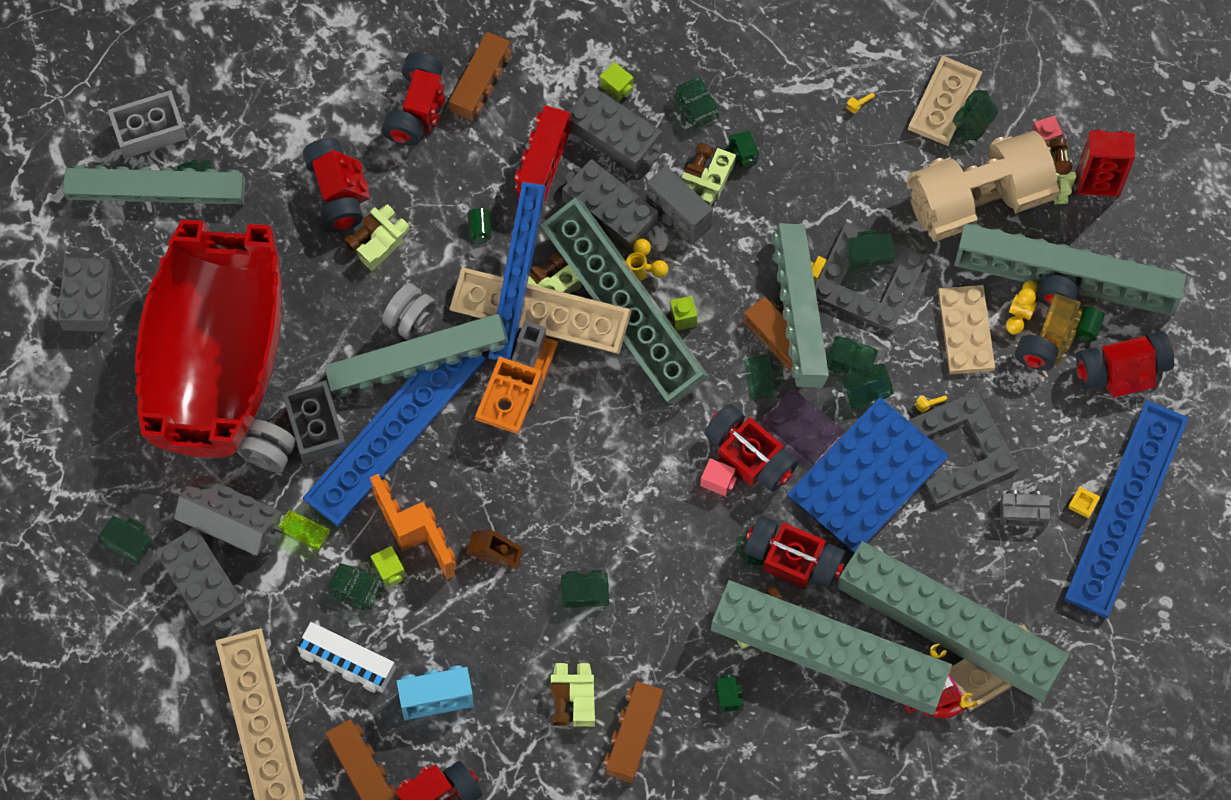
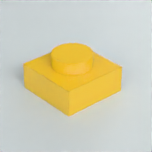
[811,256,827,285]
[1068,486,1100,519]

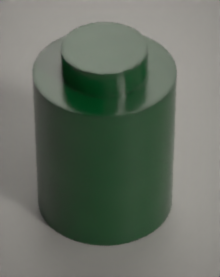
[468,208,491,244]
[1075,307,1104,343]

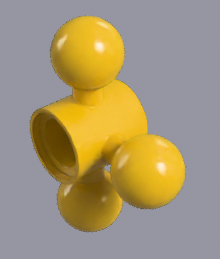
[626,239,668,281]
[1006,280,1039,334]

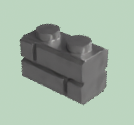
[1000,490,1050,527]

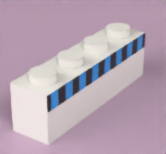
[297,622,396,693]

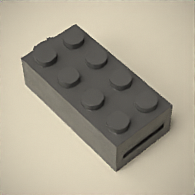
[569,85,662,174]
[562,159,659,253]
[174,476,282,556]
[155,528,246,634]

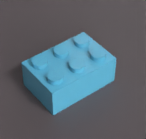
[396,666,474,721]

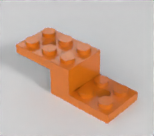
[475,329,558,434]
[370,474,457,580]

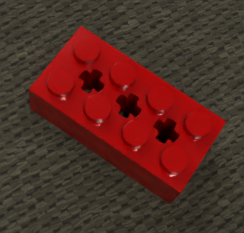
[514,105,570,207]
[1076,129,1135,197]

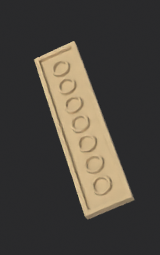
[449,267,631,354]
[216,628,305,800]

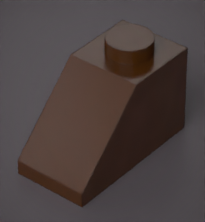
[466,529,523,569]

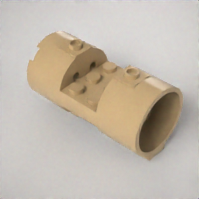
[907,131,1060,242]

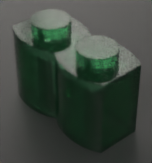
[674,77,719,128]
[952,90,999,141]
[827,336,878,381]
[841,364,894,409]
[328,563,384,611]
[561,570,609,608]

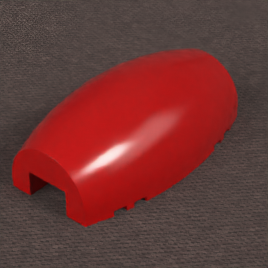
[135,219,282,458]

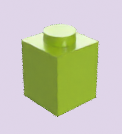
[600,62,634,102]
[670,296,697,331]
[371,546,405,587]

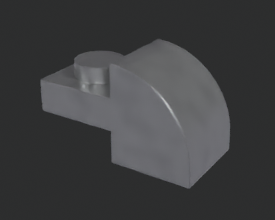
[511,320,546,368]

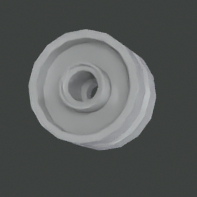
[382,283,438,341]
[237,420,297,473]

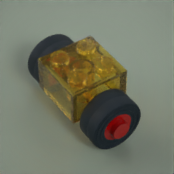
[1015,275,1083,371]

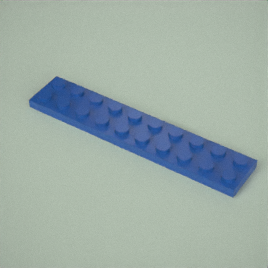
[303,355,486,528]
[1063,400,1189,619]

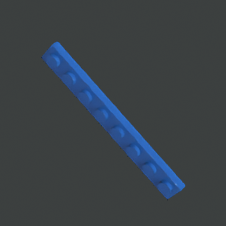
[488,182,546,361]

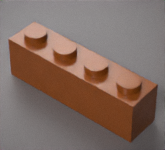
[449,32,513,121]
[743,296,793,372]
[603,681,663,783]
[325,719,397,800]

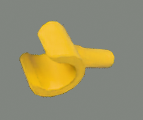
[846,93,875,113]
[914,395,947,413]

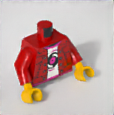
[904,644,978,718]

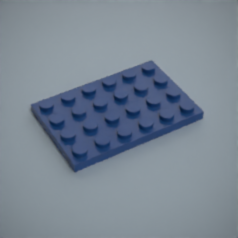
[787,397,949,554]

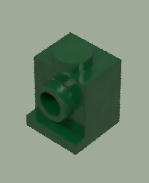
[728,130,759,168]
[715,675,744,713]

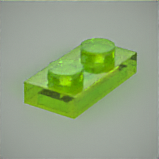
[279,510,330,552]

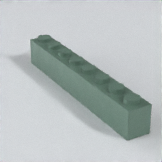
[63,165,245,205]
[771,223,829,388]
[324,314,509,397]

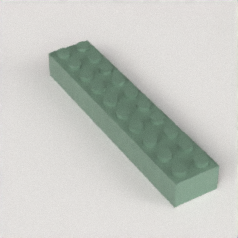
[541,198,710,405]
[954,224,1186,316]
[838,541,1070,703]
[711,580,952,715]

